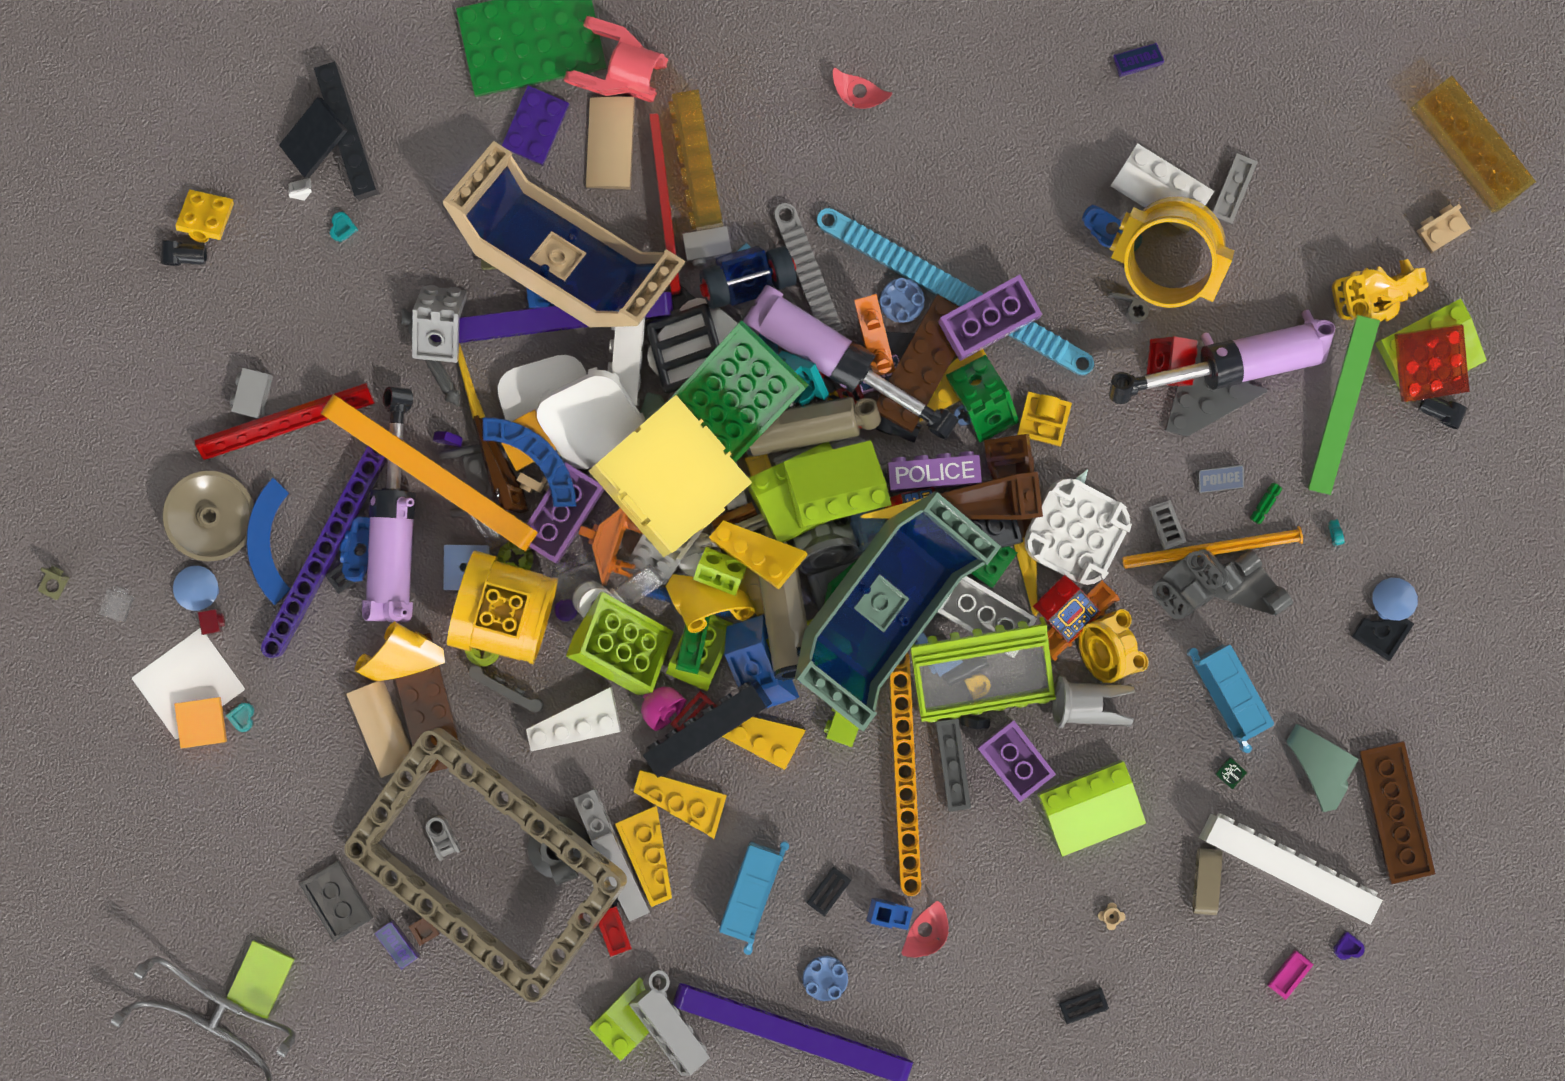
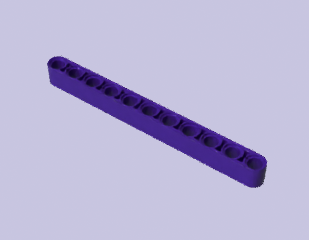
[430,292,674,343]
[261,446,388,658]
[672,983,914,1081]

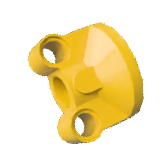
[1079,609,1149,683]

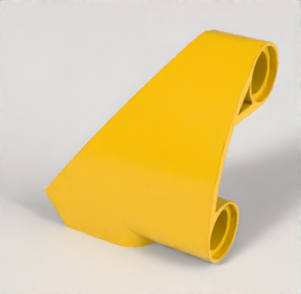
[666,574,755,633]
[354,621,445,681]

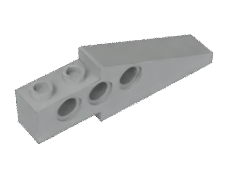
[573,788,650,922]

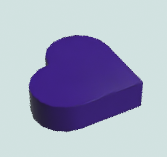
[433,431,463,447]
[1334,931,1365,960]

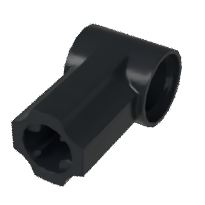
[161,240,208,266]
[1418,392,1468,430]
[874,415,922,443]

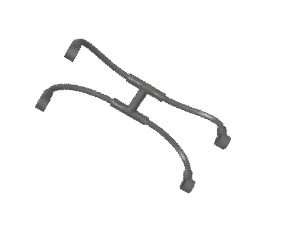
[111,957,295,1081]

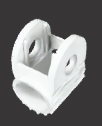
[572,581,628,618]

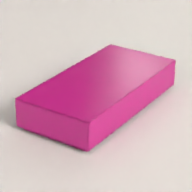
[1267,950,1314,1000]

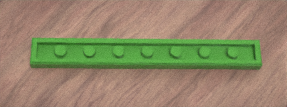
[1308,314,1380,495]

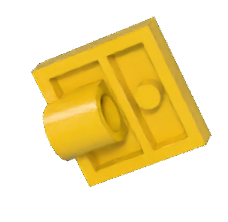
[175,189,234,243]
[1017,391,1072,447]

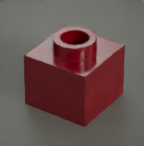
[198,609,225,635]

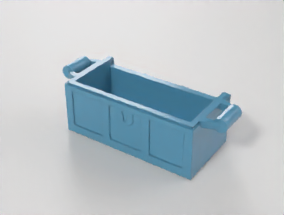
[1187,644,1275,753]
[719,840,789,955]

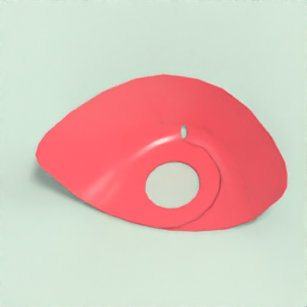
[833,68,892,109]
[901,901,949,957]

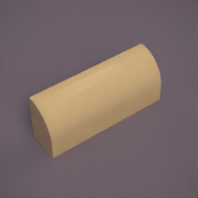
[346,680,412,778]

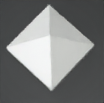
[288,178,311,201]

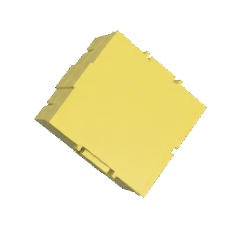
[588,395,752,557]

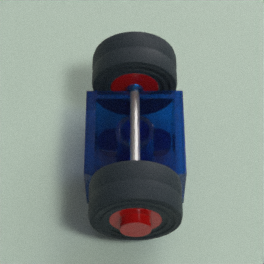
[700,246,796,309]

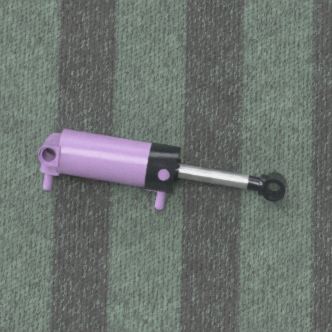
[743,285,959,440]
[1109,310,1335,404]
[362,387,416,623]

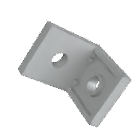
[412,285,467,363]
[628,527,706,585]

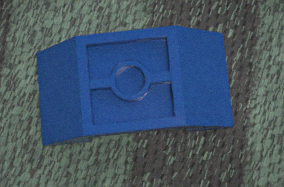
[725,614,799,709]

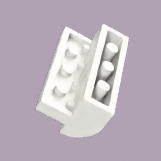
[1111,143,1214,233]

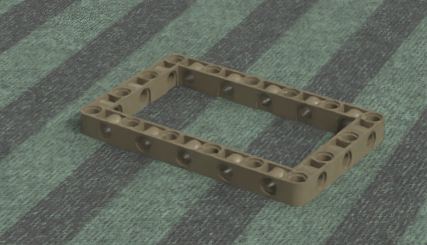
[344,728,627,1002]

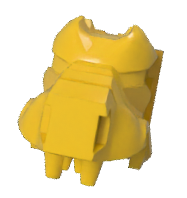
[1332,259,1428,322]

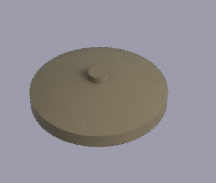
[162,471,254,561]

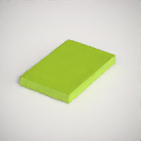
[227,940,295,1019]

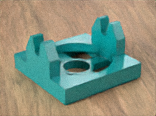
[778,351,829,406]

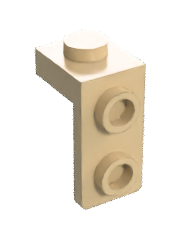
[517,452,565,494]

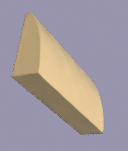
[586,97,635,190]

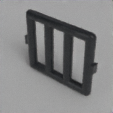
[646,303,719,394]

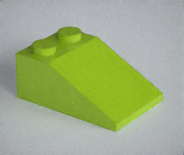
[666,615,733,691]
[589,977,649,1061]

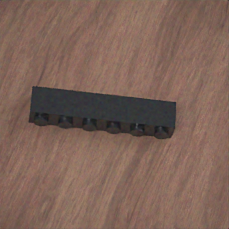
[314,61,380,201]
[643,681,772,778]

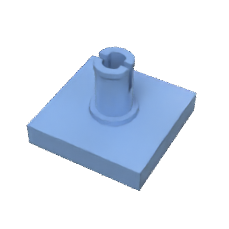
[443,545,490,590]

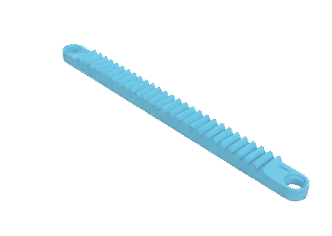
[817,208,1094,376]

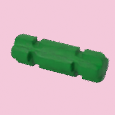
[1250,483,1282,524]

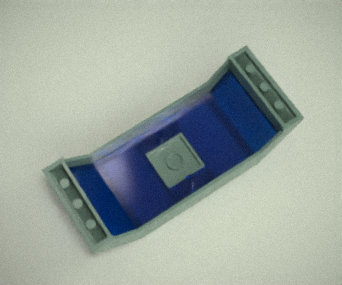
[795,491,1001,732]

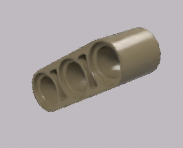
[1192,848,1222,916]

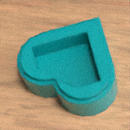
[330,212,358,242]
[1328,519,1345,546]
[225,702,255,732]

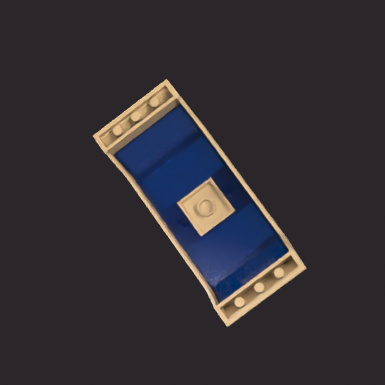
[443,141,685,327]

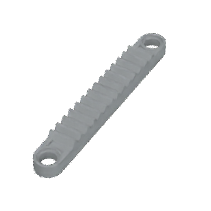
[774,203,847,338]

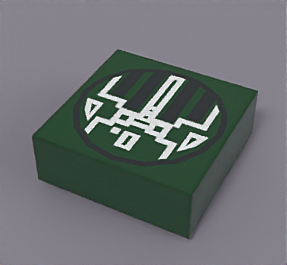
[1215,757,1247,789]

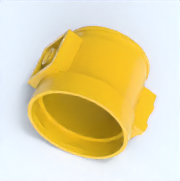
[1110,196,1235,308]
[447,550,558,664]

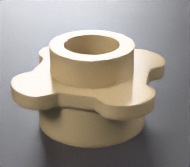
[1098,903,1125,930]

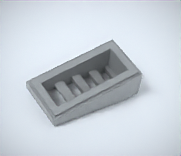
[1148,500,1186,550]

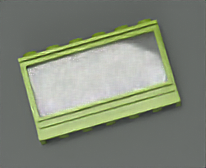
[910,617,1056,722]

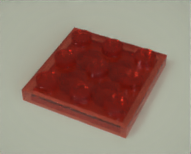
[1394,324,1470,402]

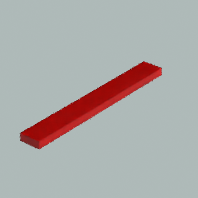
[649,113,681,295]
[194,383,375,460]

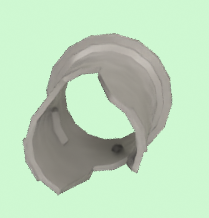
[1052,676,1135,728]

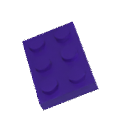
[502,86,570,166]

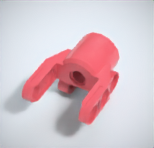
[564,16,668,102]

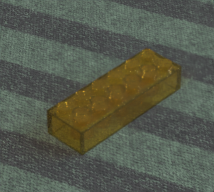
[1410,76,1536,214]
[668,89,723,231]

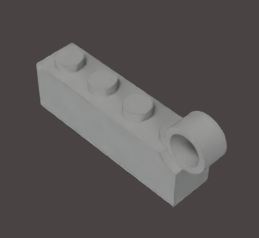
[629,970,710,1076]

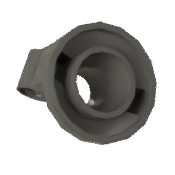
[787,516,859,574]
[527,815,590,885]

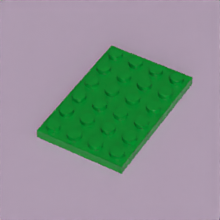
[456,0,607,97]
[665,321,809,463]

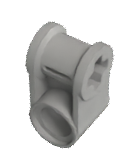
[426,815,461,861]

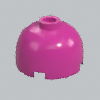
[641,686,686,731]

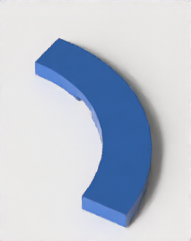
[483,418,577,507]
[246,478,290,605]

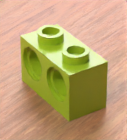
[693,547,747,596]

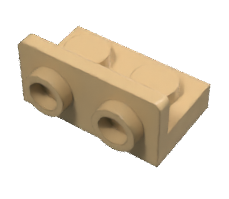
[1417,204,1471,253]

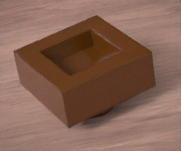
[408,918,441,946]

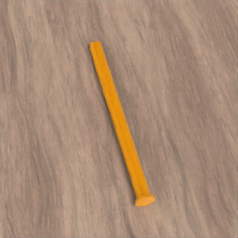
[1122,526,1303,569]

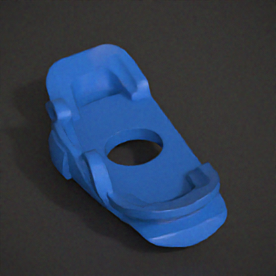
[1082,205,1143,252]
[340,517,370,582]

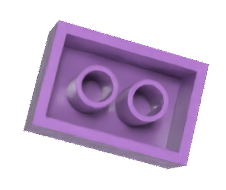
[976,719,1056,802]

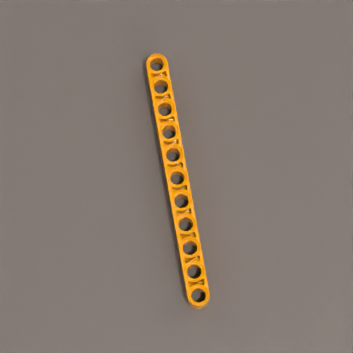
[321,394,538,551]
[889,652,921,896]

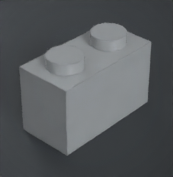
[683,226,732,266]
[230,368,273,419]

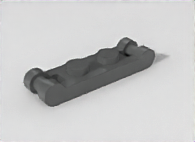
[469,666,544,712]

